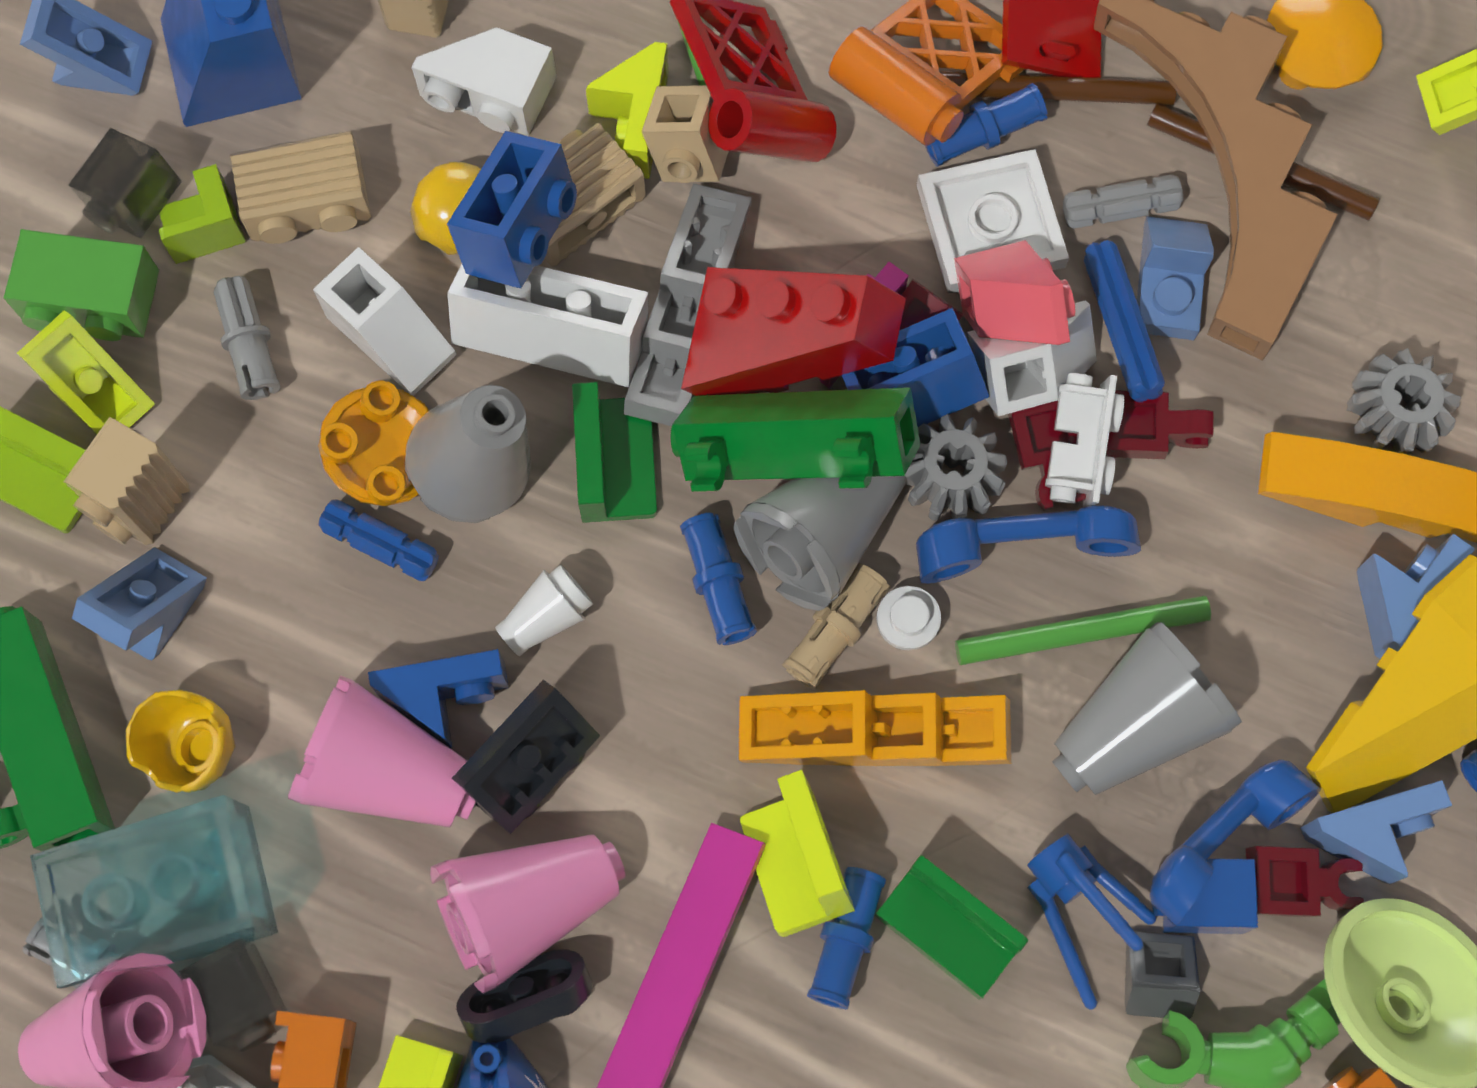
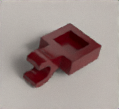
[1106,390,1214,459]

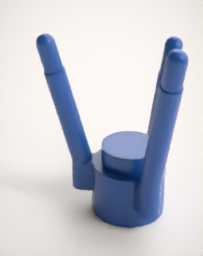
[1027,834,1156,1010]

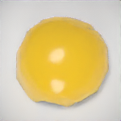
[410,162,481,255]
[126,690,235,793]

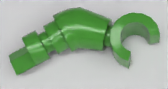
[1126,979,1341,1088]

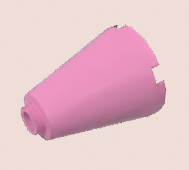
[288,675,475,827]
[430,834,625,993]
[18,953,206,1088]

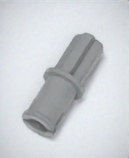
[214,276,280,400]

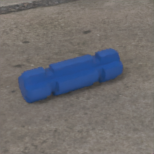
[318,499,439,581]

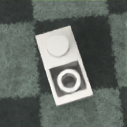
[412,27,557,136]
[313,247,456,396]
[967,300,1097,417]

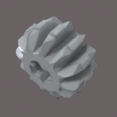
[1346,348,1461,455]
[905,414,1007,521]

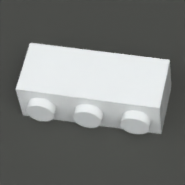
[447,264,648,387]

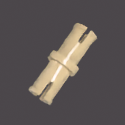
[782,563,891,689]

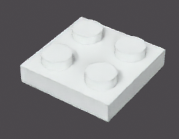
[917,149,1069,294]

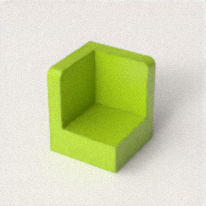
[158,164,246,264]

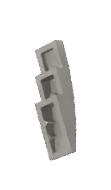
[624,183,752,426]

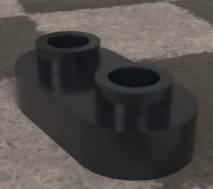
[456,949,593,1043]

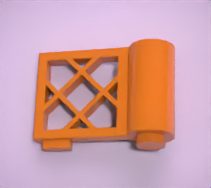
[828,0,1024,146]

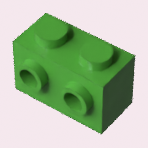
[4,229,160,341]

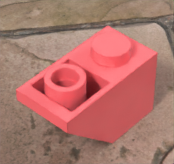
[954,240,1075,345]

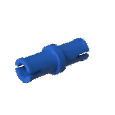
[925,83,1048,167]
[680,513,757,645]
[807,867,886,1010]

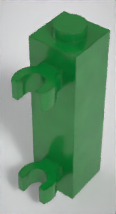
[670,387,921,492]
[0,606,116,857]

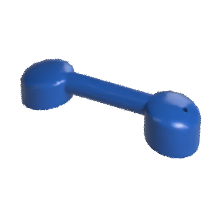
[916,505,1141,584]
[1150,759,1321,926]

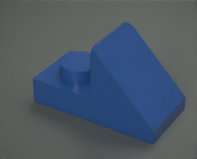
[368,649,509,748]

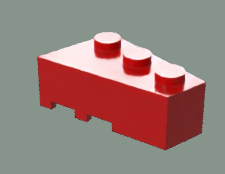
[681,267,906,396]

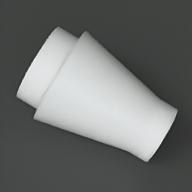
[495,565,593,656]

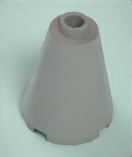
[405,385,531,523]
[734,476,905,611]
[1052,622,1242,795]

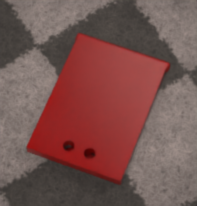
[1001,0,1102,78]

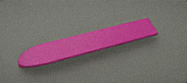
[597,822,766,1088]

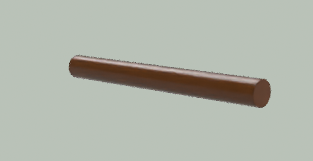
[940,72,1177,105]
[1147,103,1380,221]

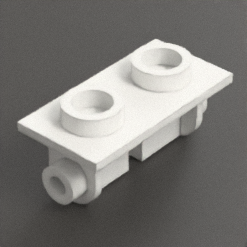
[1045,373,1124,508]

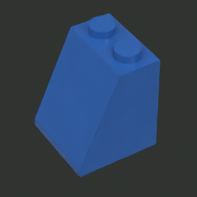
[160,0,302,127]

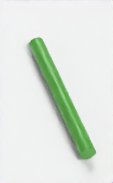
[955,596,1211,665]

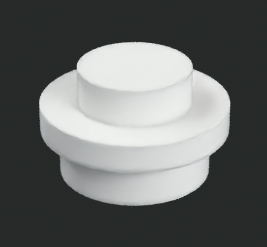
[876,586,941,651]

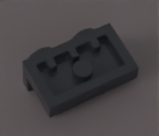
[451,680,600,834]

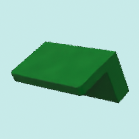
[572,382,657,523]
[875,855,1029,1000]

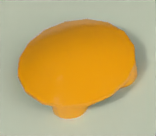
[1266,0,1382,90]
[318,380,430,506]

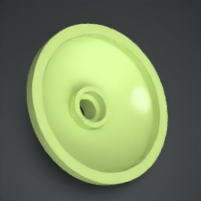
[1324,898,1477,1088]

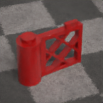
[669,0,837,163]

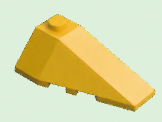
[1306,554,1477,813]

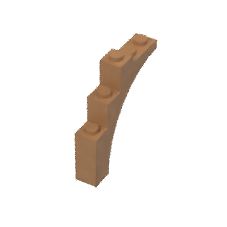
[1093,0,1338,361]

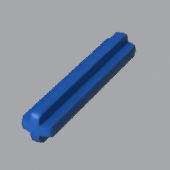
[1084,240,1165,402]

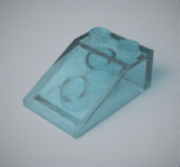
[30,795,279,988]

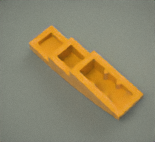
[1258,431,1477,543]
[739,690,1011,766]

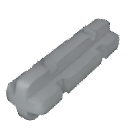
[1063,175,1183,228]

